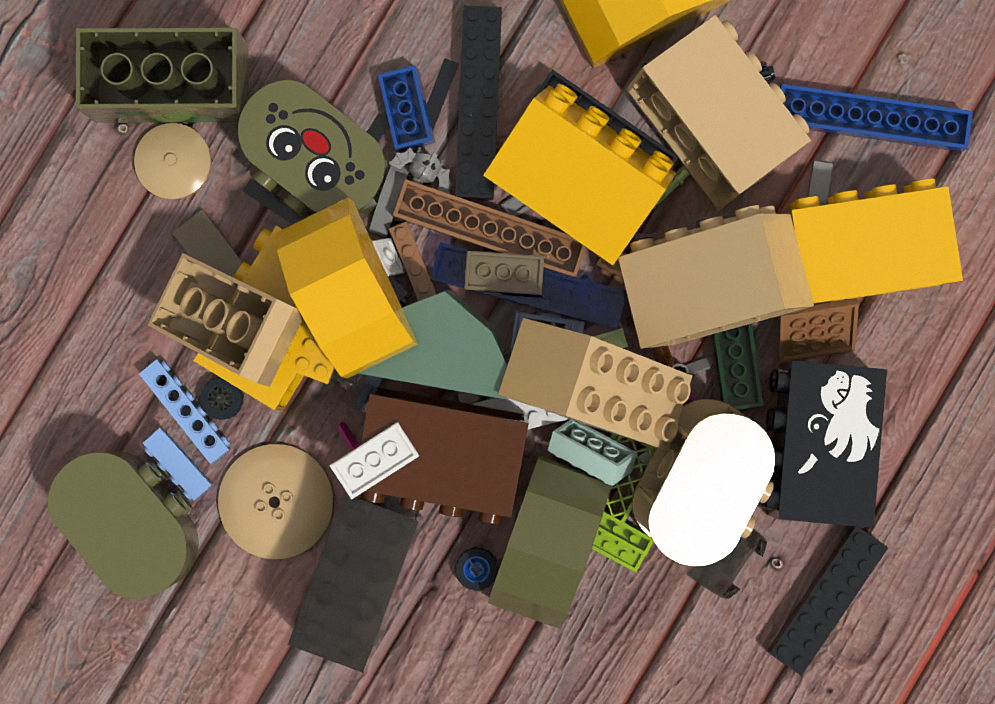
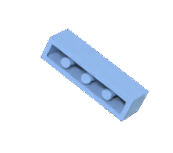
[143,428,214,500]

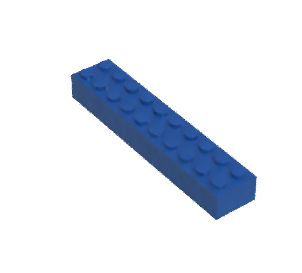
[780,84,973,152]

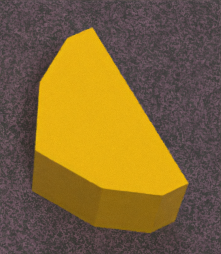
[560,0,730,69]
[277,198,418,379]

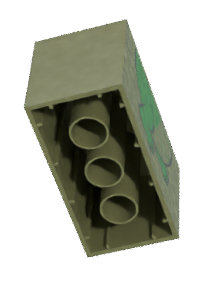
[76,28,249,123]

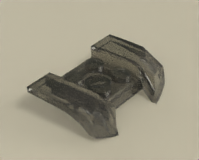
[687,528,767,599]

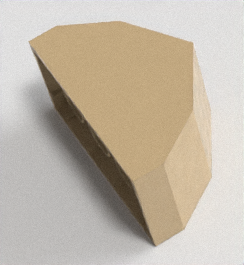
[148,253,303,387]

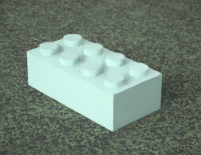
[548,420,637,486]

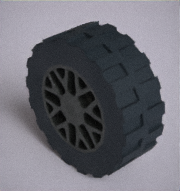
[200,377,244,420]

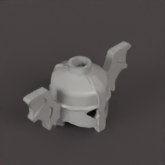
[389,147,453,194]

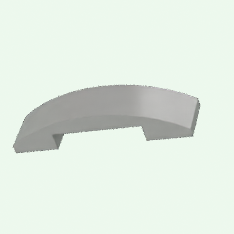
[369,164,410,238]

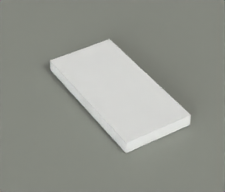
[330,422,420,499]

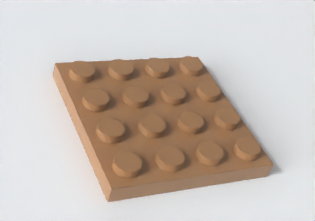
[778,298,859,363]

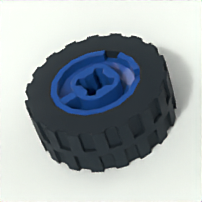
[455,547,498,591]

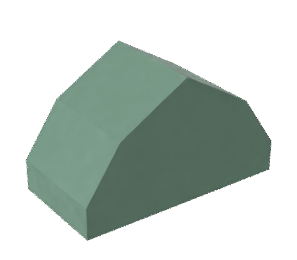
[358,290,510,400]

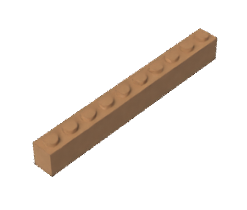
[389,221,480,404]

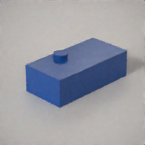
[378,65,436,152]

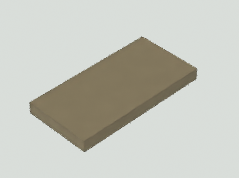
[172,210,243,277]
[464,251,544,295]

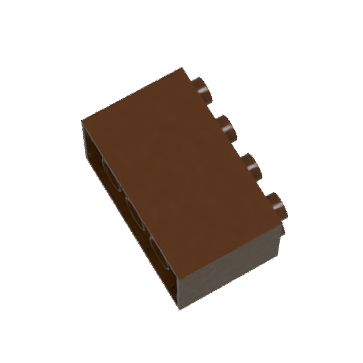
[360,387,529,524]

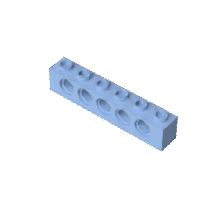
[139,359,231,464]

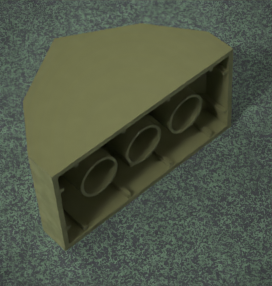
[487,455,612,629]

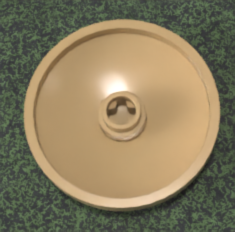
[134,123,212,200]

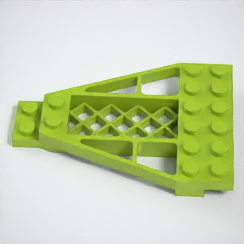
[573,434,656,573]

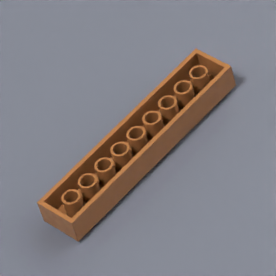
[393,179,586,279]

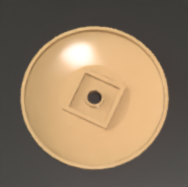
[218,444,333,559]

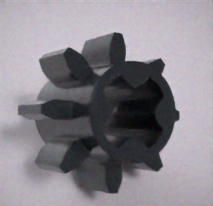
[759,62,775,84]

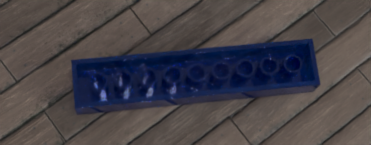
[431,242,627,330]

